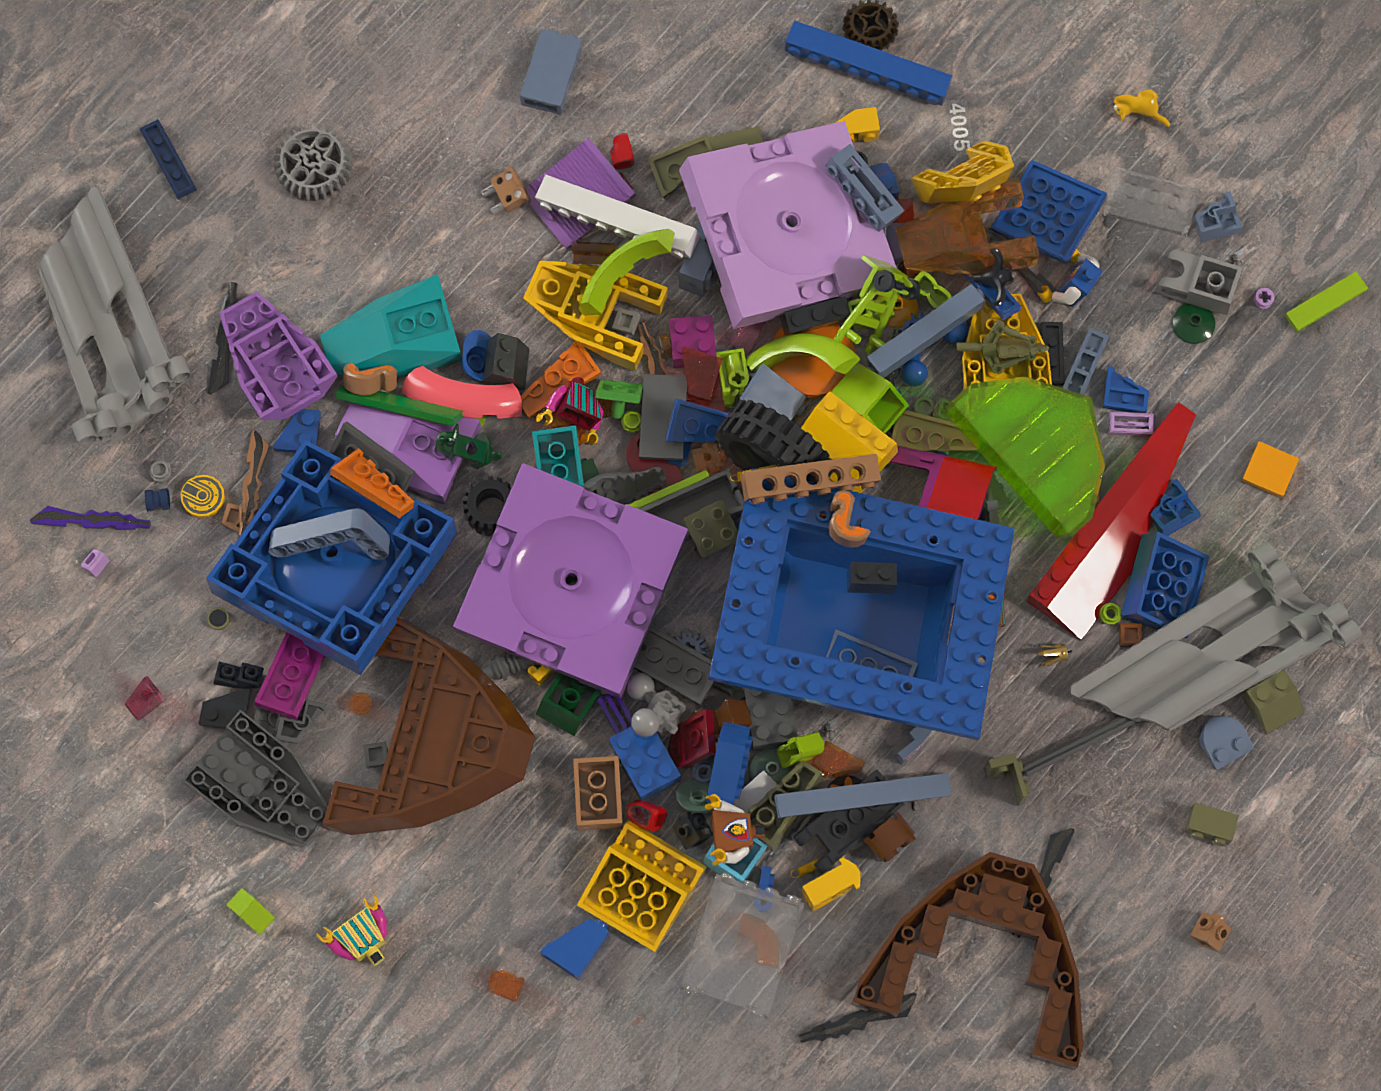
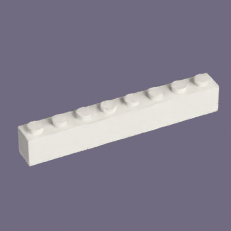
[535,175,701,259]

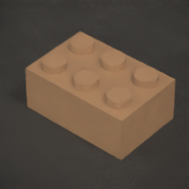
[573,756,623,831]

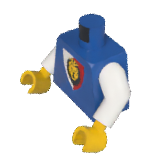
[1037,248,1103,307]

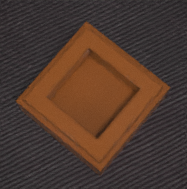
[1119,623,1142,647]

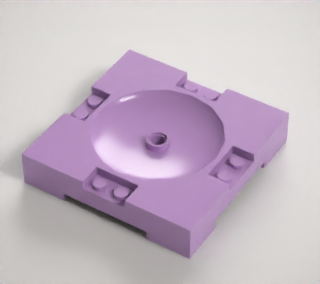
[679,121,897,329]

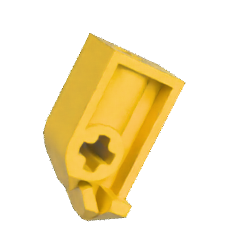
[801,857,861,912]

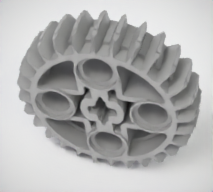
[274,124,353,201]

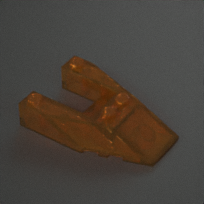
[896,177,1039,277]

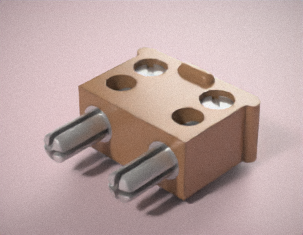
[481,166,531,215]

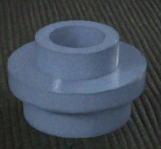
[692,759,713,782]

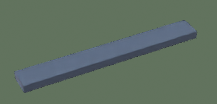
[774,773,952,818]

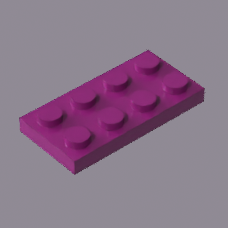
[254,632,325,720]

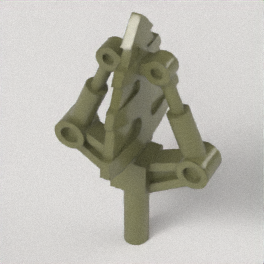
[957,320,1049,374]

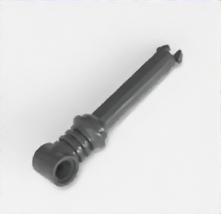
[480,653,540,681]

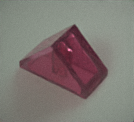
[124,676,166,721]

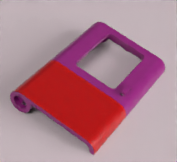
[889,446,997,520]

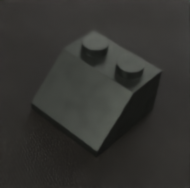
[483,333,530,390]

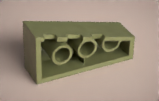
[747,761,824,853]

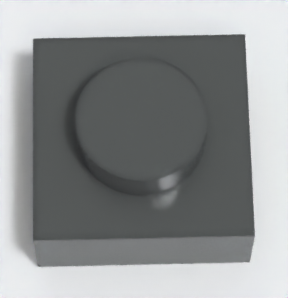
[363,741,388,769]

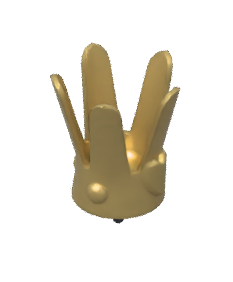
[1038,643,1072,667]

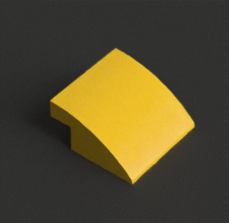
[577,820,707,952]

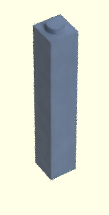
[867,284,985,378]

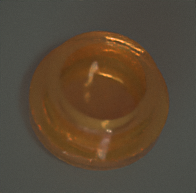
[349,693,372,715]

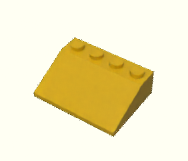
[801,391,898,493]

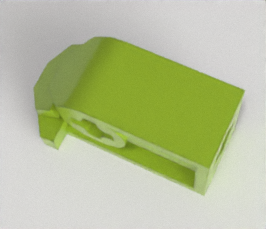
[716,348,749,408]

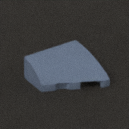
[1195,191,1243,243]

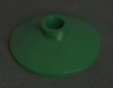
[1172,304,1215,344]

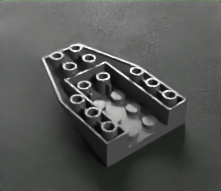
[182,709,328,848]

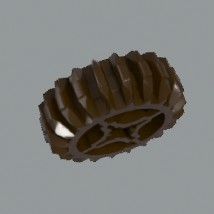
[842,0,899,51]

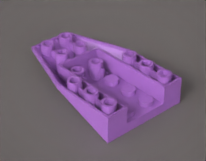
[335,402,481,504]

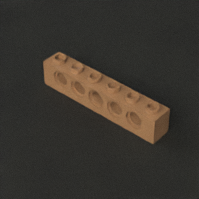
[740,454,881,504]

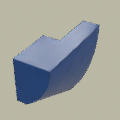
[1151,479,1201,536]

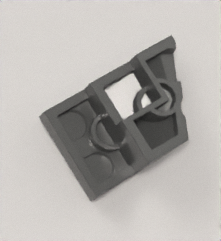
[253,700,327,744]

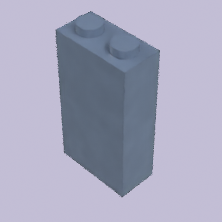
[520,29,582,115]

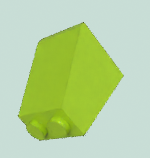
[832,362,909,433]

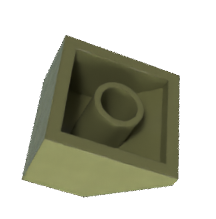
[1242,670,1304,735]

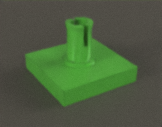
[596,379,643,418]

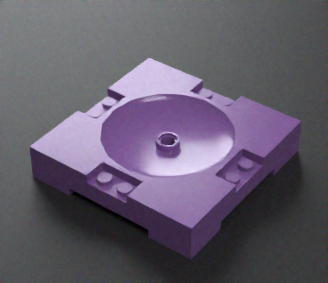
[453,463,688,699]

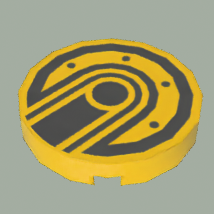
[181,475,225,519]

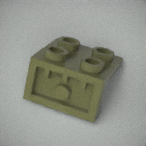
[683,500,738,558]
[984,753,1030,806]

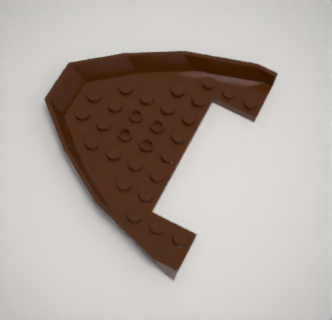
[323,617,535,835]

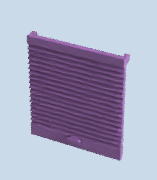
[526,138,636,249]

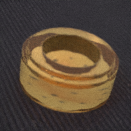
[659,333,672,356]

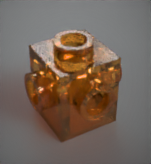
[692,442,727,475]

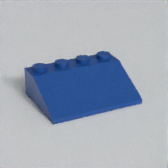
[1121,531,1209,638]

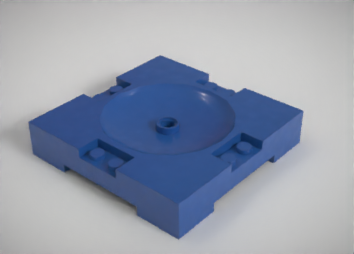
[206,440,457,675]

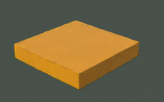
[1242,441,1299,498]

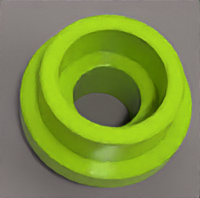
[1099,603,1122,625]

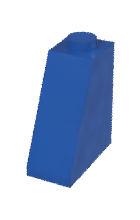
[540,919,610,980]

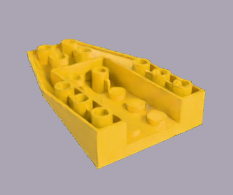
[962,294,1055,428]

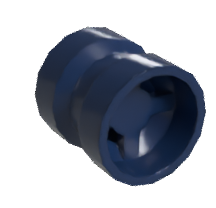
[145,488,170,512]

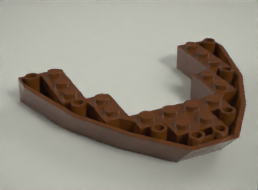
[852,852,1084,1070]

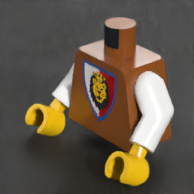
[705,794,765,866]

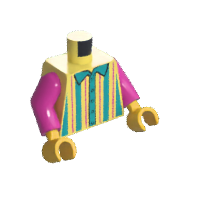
[316,893,387,966]

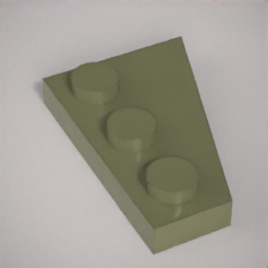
[648,135,713,199]

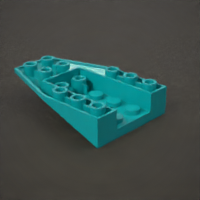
[320,274,462,378]

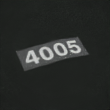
[944,99,974,156]

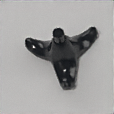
[973,248,1014,306]

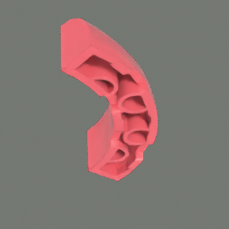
[402,366,522,419]

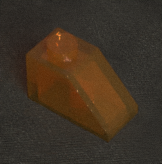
[812,740,865,779]

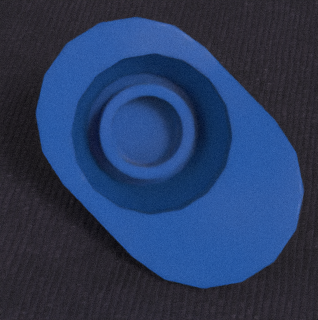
[460,330,491,381]

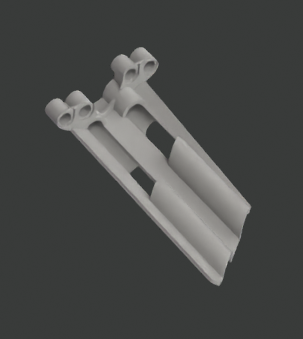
[39,187,192,446]
[1069,542,1362,731]

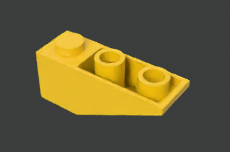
[835,107,880,143]

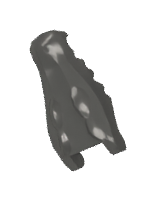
[584,467,666,505]

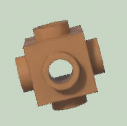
[1190,912,1232,952]

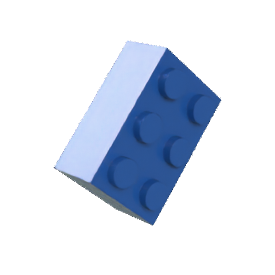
[706,722,753,805]
[609,726,681,801]

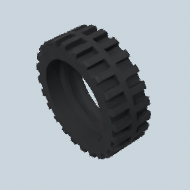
[715,400,833,483]

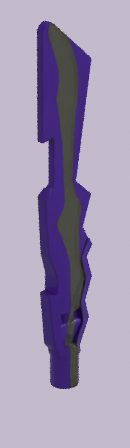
[30,506,151,530]

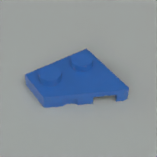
[273,409,321,453]

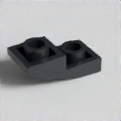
[213,661,264,689]

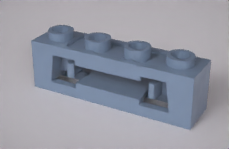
[825,144,904,232]

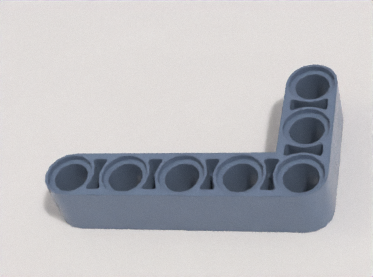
[269,508,390,560]

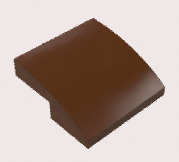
[571,241,616,265]

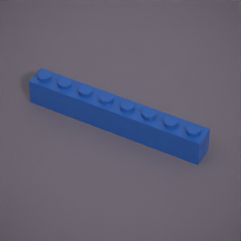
[785,20,952,106]

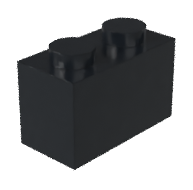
[847,562,897,594]

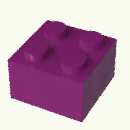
[669,315,716,368]

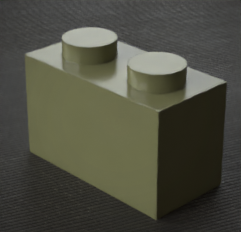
[1185,802,1239,846]

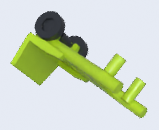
[834,255,921,354]

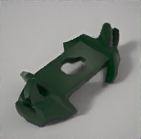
[436,423,502,469]

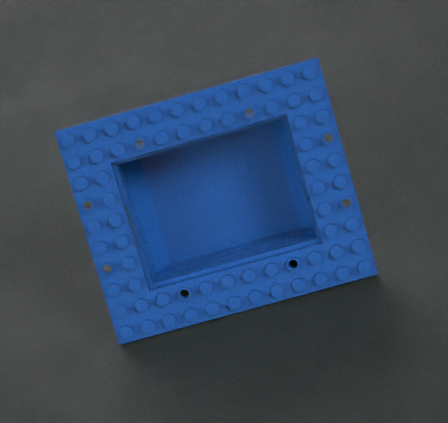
[708,468,1015,740]

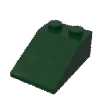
[536,673,602,736]

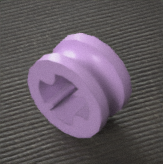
[1253,288,1275,309]

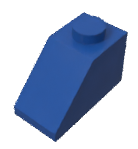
[870,163,900,204]

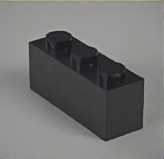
[780,296,851,336]

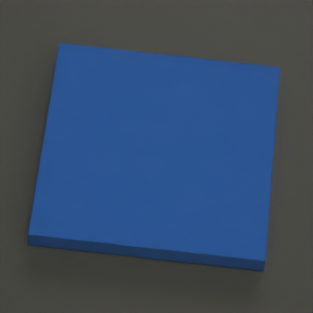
[991,160,1107,265]

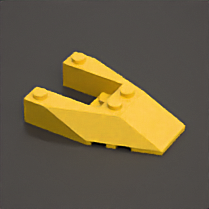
[911,140,1014,204]
[523,261,668,372]

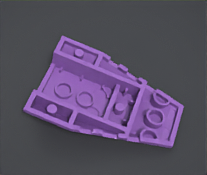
[220,291,337,420]

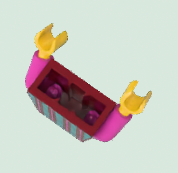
[536,377,604,445]

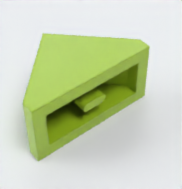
[227,888,276,935]

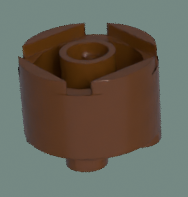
[863,812,916,863]

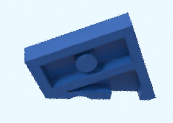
[1103,366,1149,413]

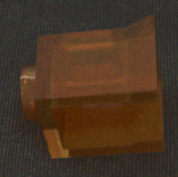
[487,969,525,1002]

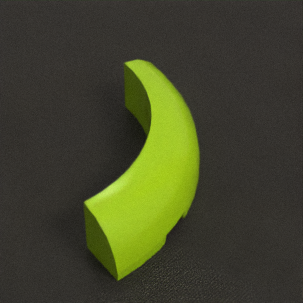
[579,229,675,316]
[746,333,860,374]

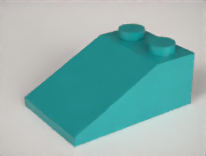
[532,426,584,487]

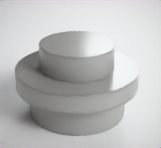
[149,461,172,482]

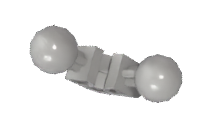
[626,673,686,737]

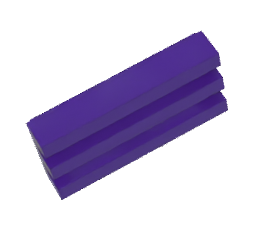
[597,694,632,735]

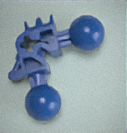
[900,312,969,387]

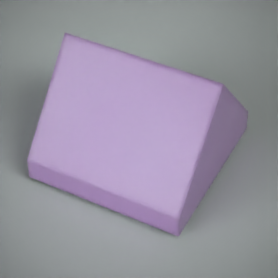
[81,549,110,578]

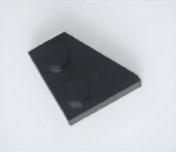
[198,689,252,729]

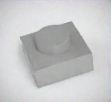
[612,308,641,335]

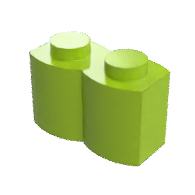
[914,271,952,310]
[777,732,825,768]

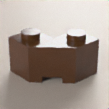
[688,698,752,744]

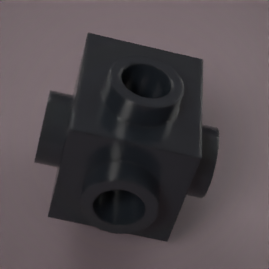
[672,812,713,850]

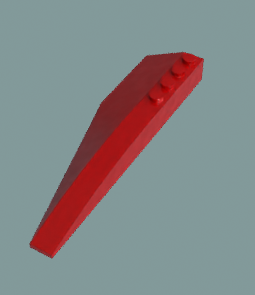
[1026,402,1196,641]

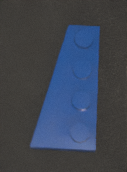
[665,399,729,443]

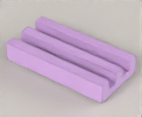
[1109,412,1153,436]

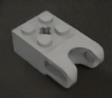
[1157,250,1243,315]

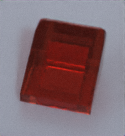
[893,198,914,223]

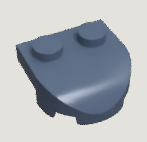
[1198,716,1255,770]

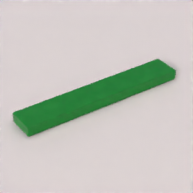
[336,385,463,426]

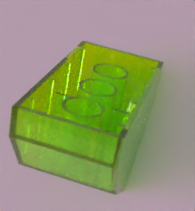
[942,377,1105,541]

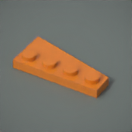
[521,341,602,419]

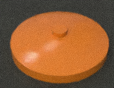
[770,324,855,399]

